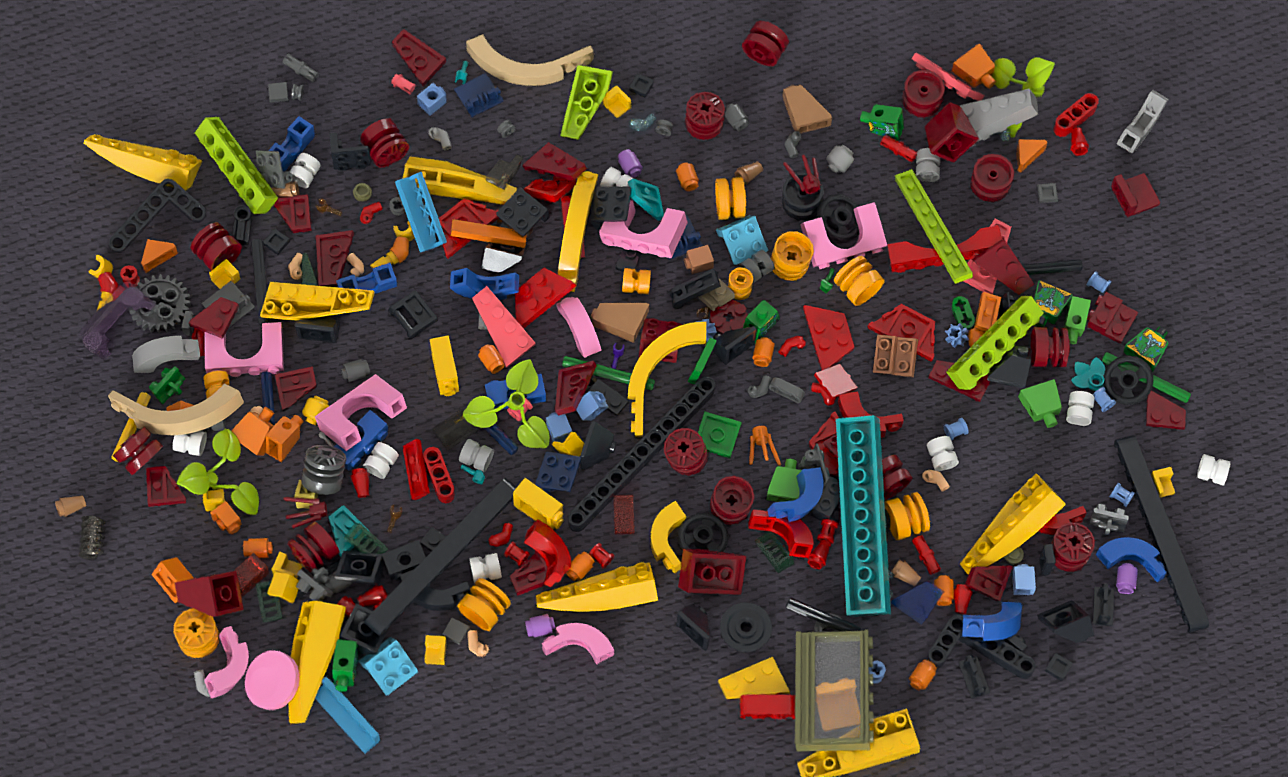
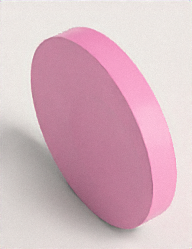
[245,651,299,710]

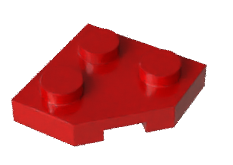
[524,176,576,202]

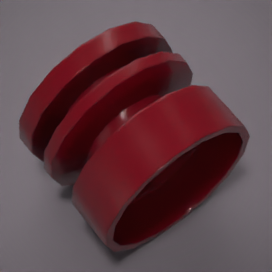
[685,92,725,140]
[360,118,409,168]
[190,222,242,271]
[1030,327,1070,367]
[664,428,708,476]
[710,476,754,525]
[288,521,340,574]
[1051,523,1095,572]

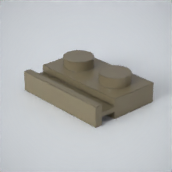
[698,279,735,311]

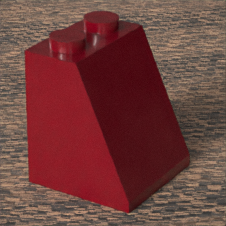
[924,102,979,163]
[174,571,244,617]

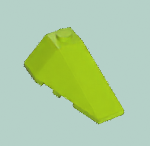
[560,65,613,140]

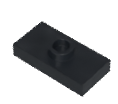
[616,249,642,272]
[1039,544,1056,576]

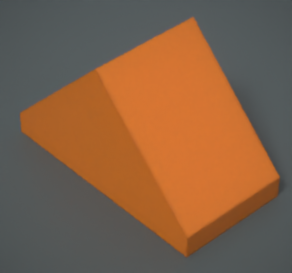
[1017,140,1048,173]
[141,239,178,273]

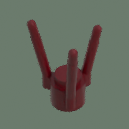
[783,155,821,194]
[283,497,327,528]

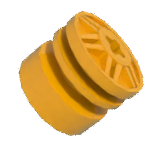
[771,232,814,281]
[834,255,885,306]
[884,492,930,540]
[457,578,511,631]
[174,608,219,658]

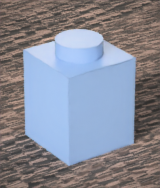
[1012,564,1036,595]

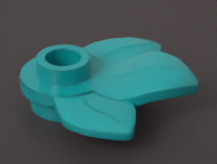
[1071,357,1105,391]

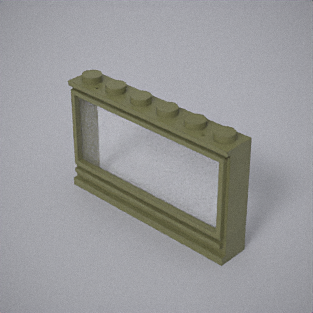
[795,630,874,752]

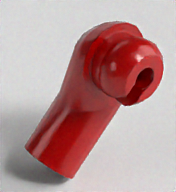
[360,202,383,224]
[778,336,806,357]
[811,382,835,406]
[488,523,513,547]

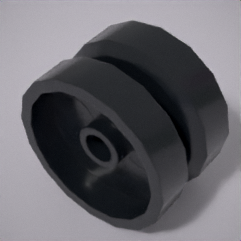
[782,172,823,220]

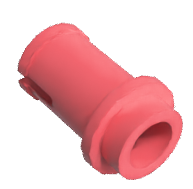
[391,74,416,94]

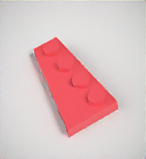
[912,53,984,101]
[964,219,1011,294]
[472,286,536,368]

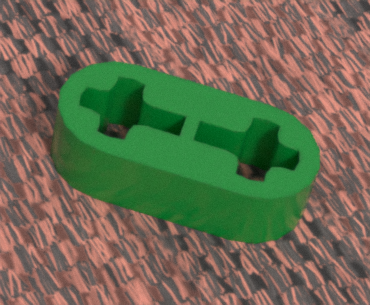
[951,296,975,331]

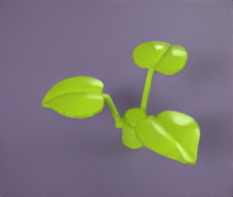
[992,57,1055,138]
[463,359,550,448]
[177,429,259,515]

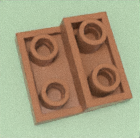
[873,335,918,377]

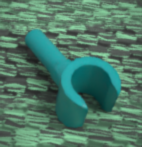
[455,61,468,84]
[461,464,485,485]

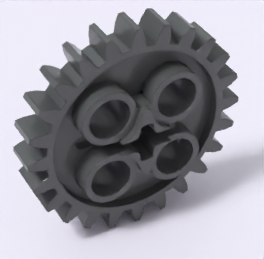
[128,274,191,334]

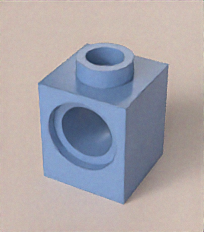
[417,83,446,115]
[576,391,608,421]
[546,412,572,442]

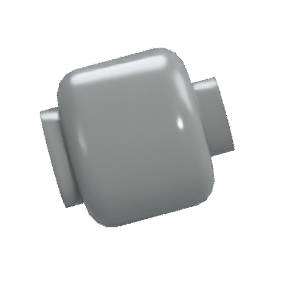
[826,145,854,173]

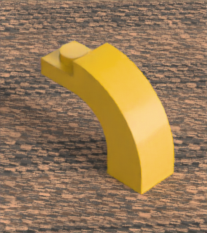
[651,501,686,573]

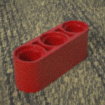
[1054,93,1098,137]
[423,447,455,503]
[740,694,795,719]

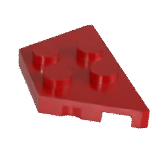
[438,198,499,259]
[515,268,576,329]
[868,304,935,362]
[803,305,854,371]
[809,411,839,477]

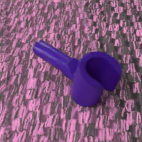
[611,343,624,369]

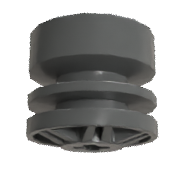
[301,445,346,495]

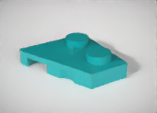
[628,179,664,221]
[329,505,370,557]

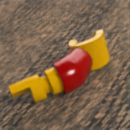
[88,255,119,318]

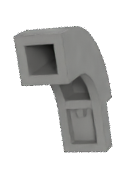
[1117,90,1169,153]
[132,336,200,373]

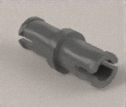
[283,54,319,83]

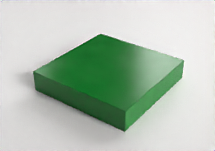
[687,337,717,384]
[698,412,742,458]

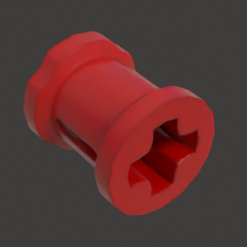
[120,265,140,288]
[817,519,839,544]
[504,541,530,567]
[589,543,614,569]

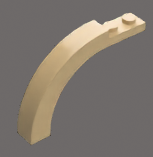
[466,35,593,86]
[108,383,244,435]

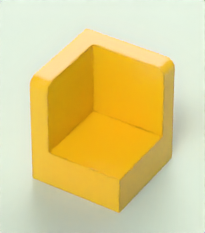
[603,85,631,118]
[209,259,241,289]
[552,432,584,456]
[1151,467,1175,498]
[203,489,225,512]
[272,552,302,578]
[267,572,299,603]
[425,635,447,665]

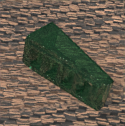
[302,253,318,286]
[344,523,389,554]
[755,531,794,573]
[256,581,283,623]

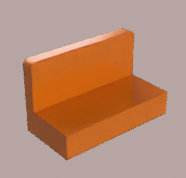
[974,292,1001,332]
[151,557,194,603]

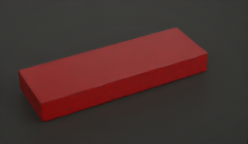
[403,439,430,500]

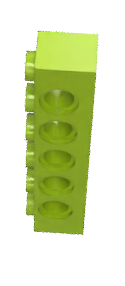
[195,117,278,214]
[946,296,1044,390]

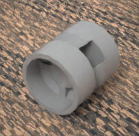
[916,148,941,182]
[459,439,494,472]

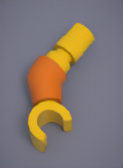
[370,221,415,268]

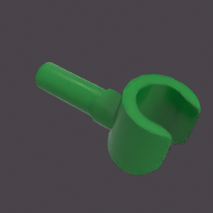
[820,268,835,294]

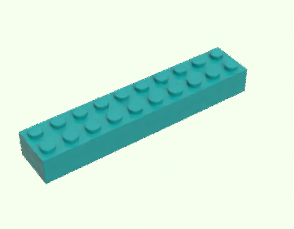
[836,415,891,617]

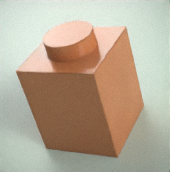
[684,245,714,274]

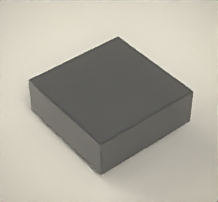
[268,82,288,103]
[1037,183,1058,203]
[181,311,194,336]
[442,618,469,645]

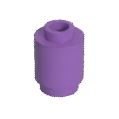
[618,149,643,178]
[1116,563,1138,594]
[525,614,555,637]

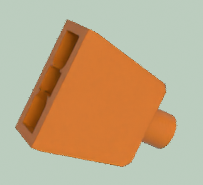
[952,44,996,89]
[231,407,274,456]
[266,415,303,462]

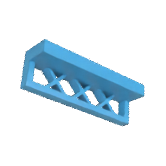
[395,172,447,252]
[315,677,380,753]

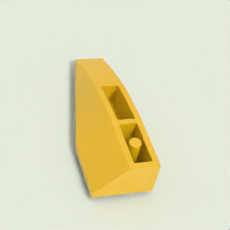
[84,134,202,191]
[403,156,517,205]
[260,282,375,321]
[960,473,1066,575]
[536,562,658,612]
[288,601,346,724]
[797,709,920,777]

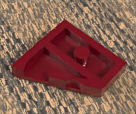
[273,194,312,233]
[189,297,239,339]
[275,366,317,411]
[1146,391,1186,430]
[146,466,187,507]
[510,550,547,596]
[965,565,1012,601]

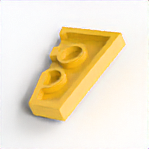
[718,657,790,699]

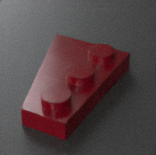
[392,29,446,87]
[522,142,587,181]
[316,230,354,287]
[972,238,1035,295]
[928,360,991,402]
[555,361,597,415]

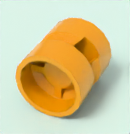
[728,267,753,300]
[622,268,651,294]
[203,371,230,398]

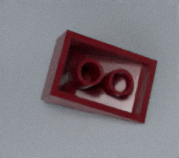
[678,549,746,595]

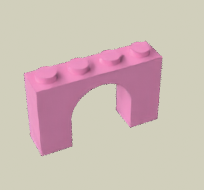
[599,200,687,258]
[801,202,887,269]
[205,322,284,377]
[315,374,407,451]

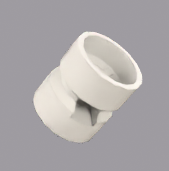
[289,153,321,188]
[600,167,633,187]
[1066,391,1095,426]
[173,431,207,456]
[927,436,959,471]
[363,442,399,479]
[1197,454,1230,485]
[469,553,502,583]

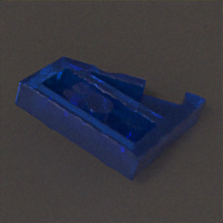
[890,581,944,625]

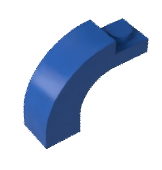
[450,268,519,300]
[767,467,824,522]
[1096,537,1167,582]
[962,602,1022,641]

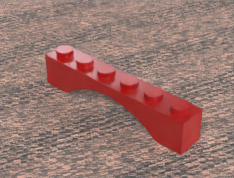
[887,225,1002,273]

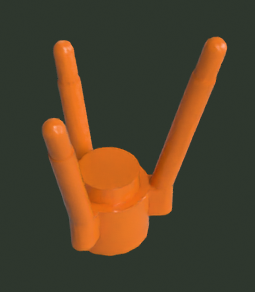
[749,426,781,466]

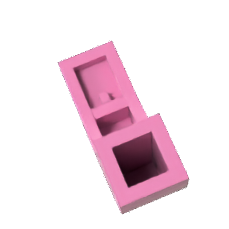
[556,297,601,358]
[542,623,614,664]
[204,626,249,698]

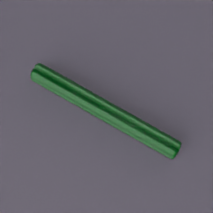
[1102,352,1191,403]
[562,356,655,390]

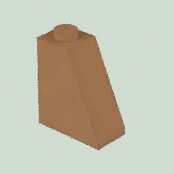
[783,85,832,133]
[590,303,649,343]

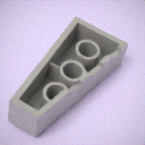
[960,89,1038,146]

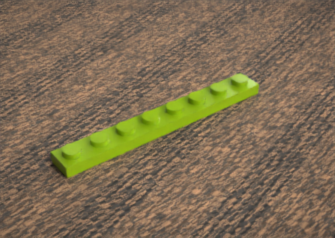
[895,169,973,284]

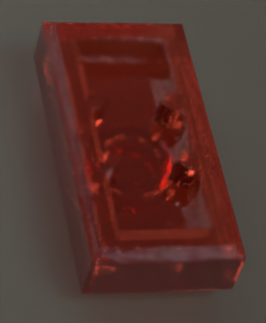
[614,495,635,534]

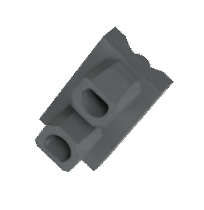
[1089,504,1129,535]
[296,568,334,602]

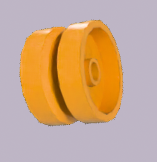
[715,177,746,220]

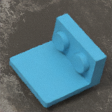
[716,216,768,265]
[359,637,418,695]

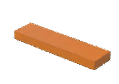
[451,219,526,248]

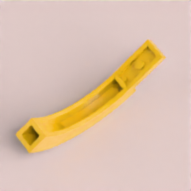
[558,171,598,292]
[628,322,706,438]

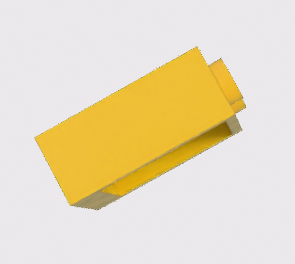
[430,335,459,396]
[513,478,564,529]

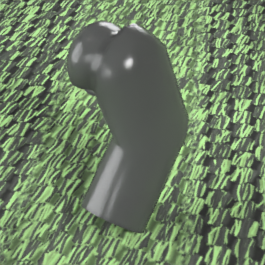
[785,131,801,159]
[747,375,772,398]

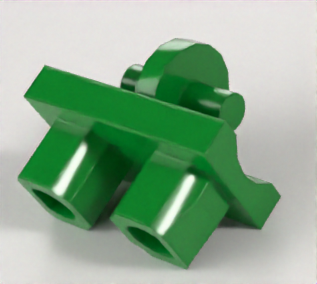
[149,366,185,404]

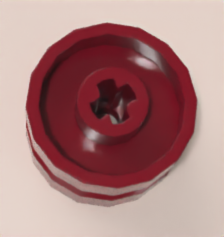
[742,21,789,67]
[902,70,945,117]
[970,154,1014,202]
[113,426,163,475]
[882,455,913,501]

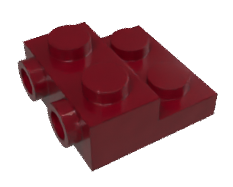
[1087,292,1138,344]

